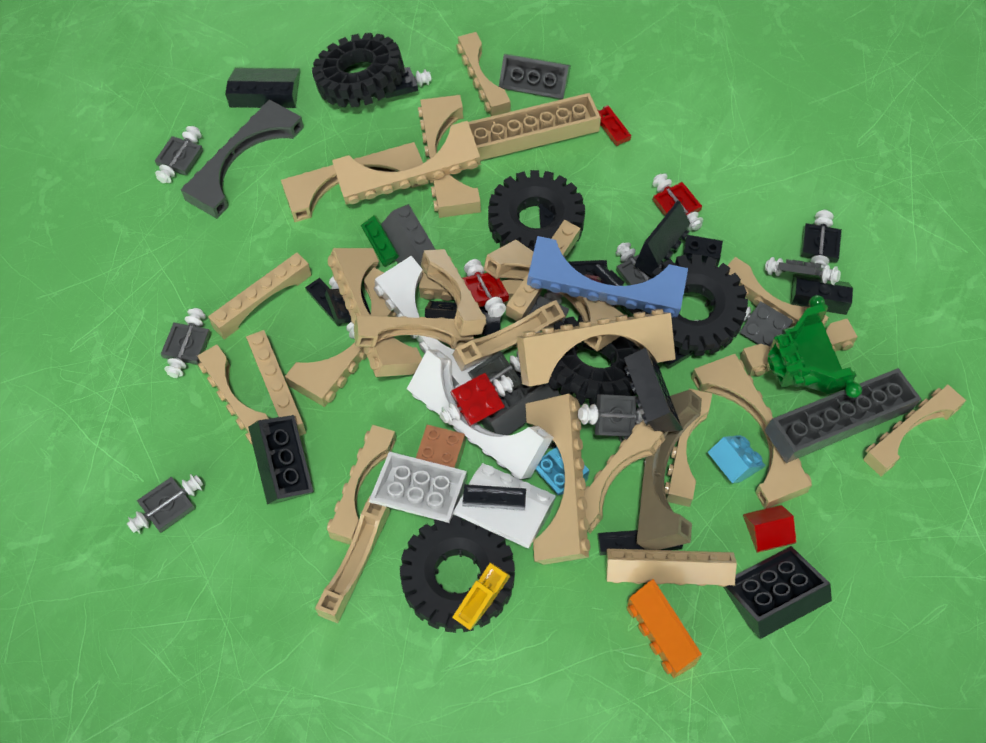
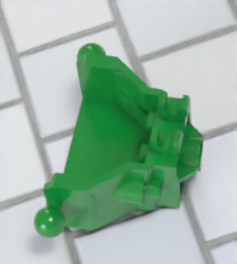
[767,295,862,398]

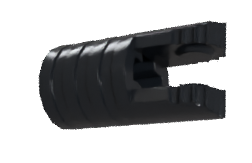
[593,263,625,286]

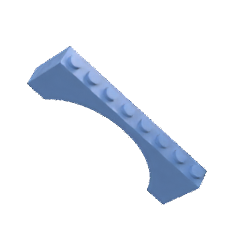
[527,236,688,317]

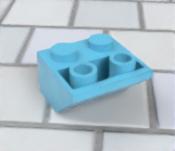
[708,435,766,483]
[535,446,590,495]

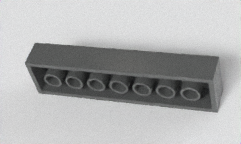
[764,368,921,463]

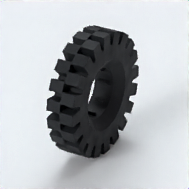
[312,33,405,107]
[488,170,585,252]
[642,254,748,356]
[548,316,641,406]
[400,515,515,633]

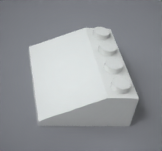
[369,452,467,523]
[453,463,556,549]

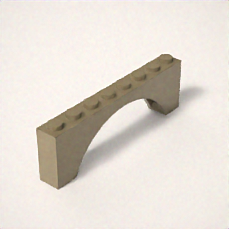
[637,389,702,550]

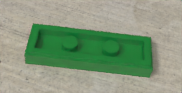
[361,215,400,267]

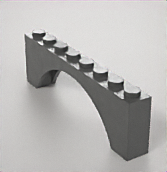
[181,100,304,219]

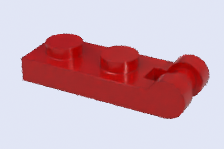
[597,105,631,146]

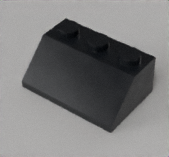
[791,274,853,315]

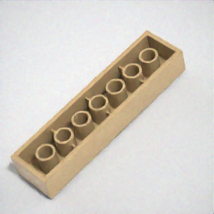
[468,93,601,161]

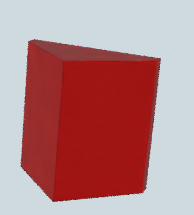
[743,505,796,553]

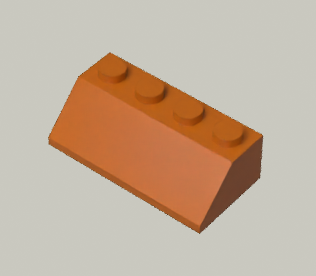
[627,579,702,679]

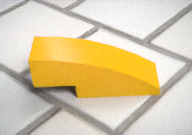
[452,563,510,630]

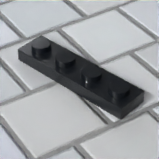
[597,530,683,555]

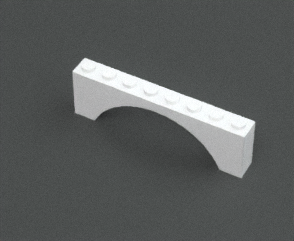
[374,256,489,389]
[407,349,554,479]

